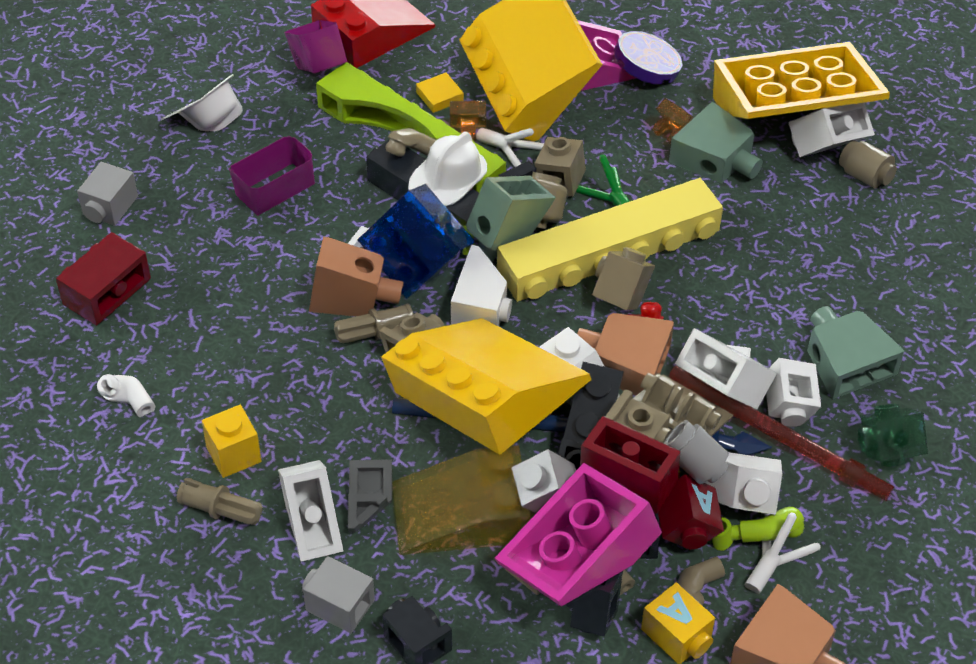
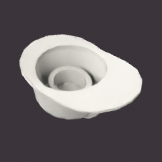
[161,74,243,131]
[408,132,487,208]

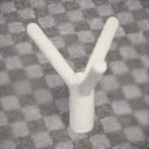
[476,128,544,167]
[745,513,821,594]

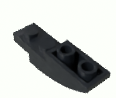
[558,362,624,470]

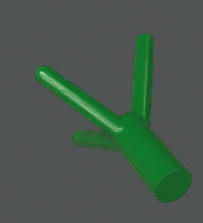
[576,154,630,206]

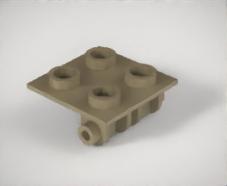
[634,373,733,437]

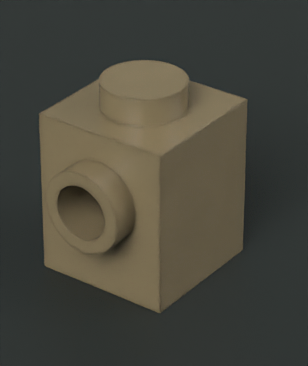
[534,137,586,197]
[592,247,655,310]

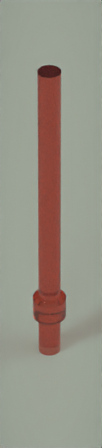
[669,365,895,501]

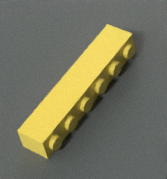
[497,177,723,302]

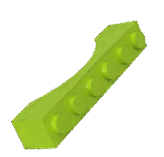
[316,62,506,193]

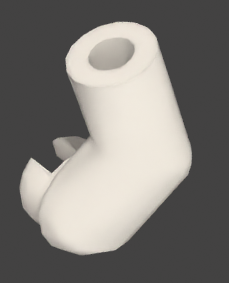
[97,374,156,417]

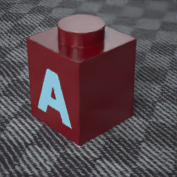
[658,474,724,550]

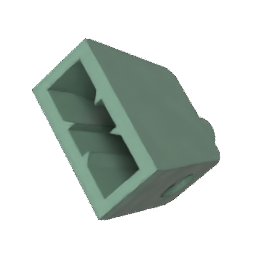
[669,102,763,183]
[466,176,556,263]
[807,306,904,399]

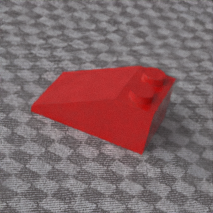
[311,0,435,68]

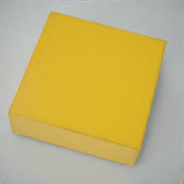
[416,72,464,113]

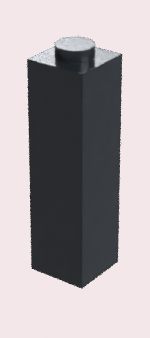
[366,140,479,238]

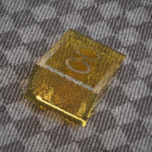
[392,445,530,555]

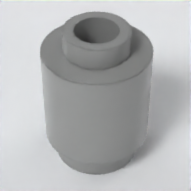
[664,420,729,484]

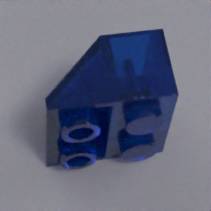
[357,184,475,299]

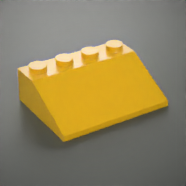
[459,0,602,142]
[713,42,890,119]
[381,318,591,455]

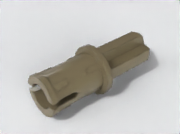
[334,304,414,343]
[177,478,263,525]

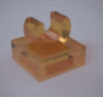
[653,98,693,144]
[450,101,486,142]

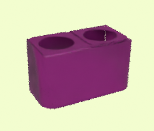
[284,20,347,73]
[229,136,315,216]

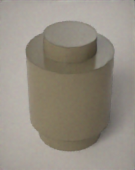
[839,140,897,189]

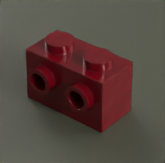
[56,232,151,326]
[580,416,681,514]

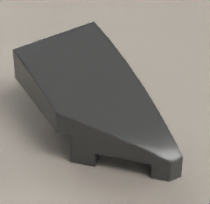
[348,459,392,533]

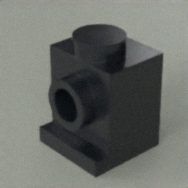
[566,571,623,637]
[382,596,452,664]

